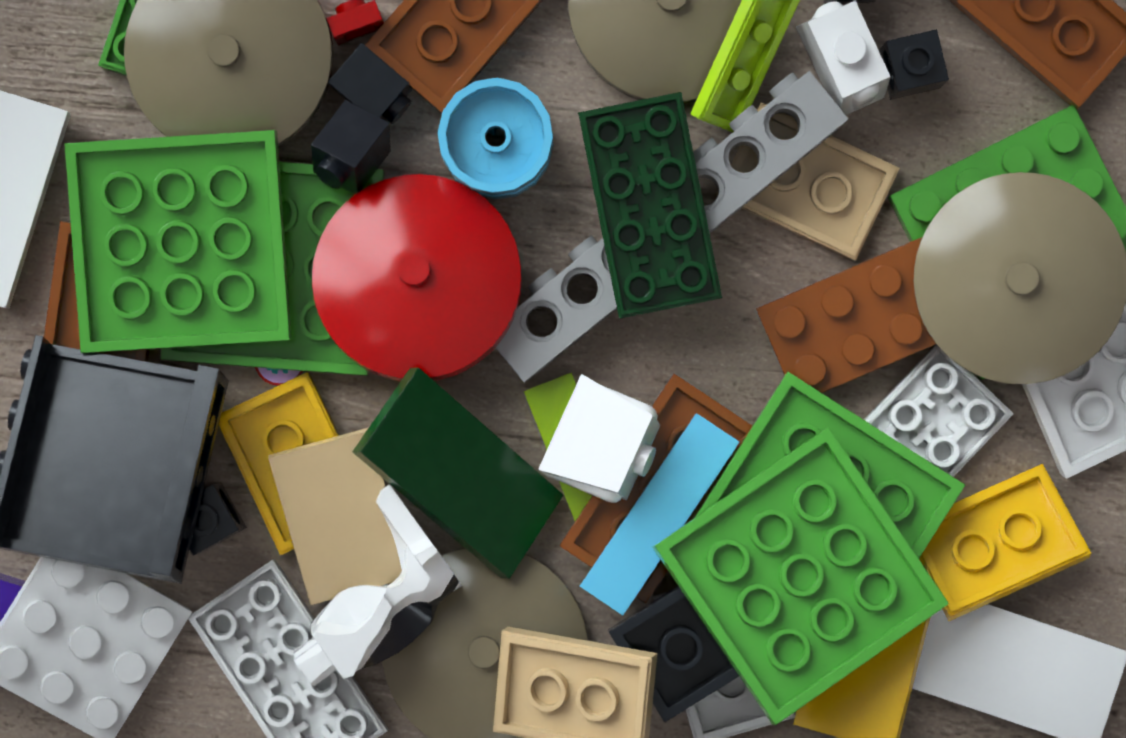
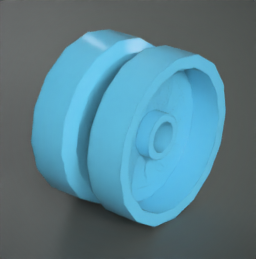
[437,77,553,200]

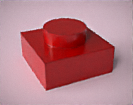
[326,0,384,46]

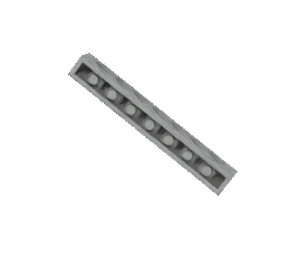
[496,71,849,383]

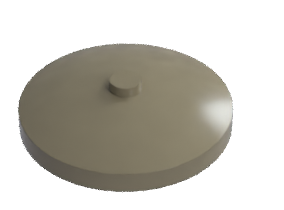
[124,0,334,146]
[568,0,742,104]
[913,172,1126,384]
[382,548,588,738]

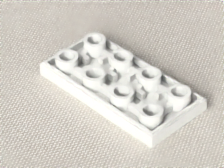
[0,90,71,309]
[864,344,1014,477]
[188,559,389,738]
[912,604,1126,738]

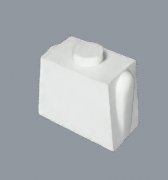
[796,0,891,115]
[538,374,660,503]

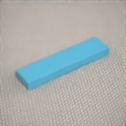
[580,413,739,616]

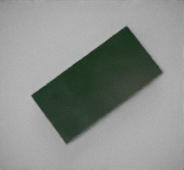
[578,92,722,319]
[352,367,563,579]

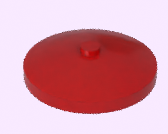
[312,174,522,382]

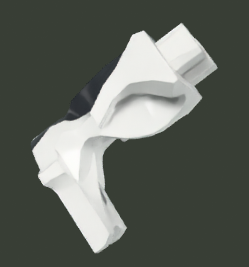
[293,484,462,686]

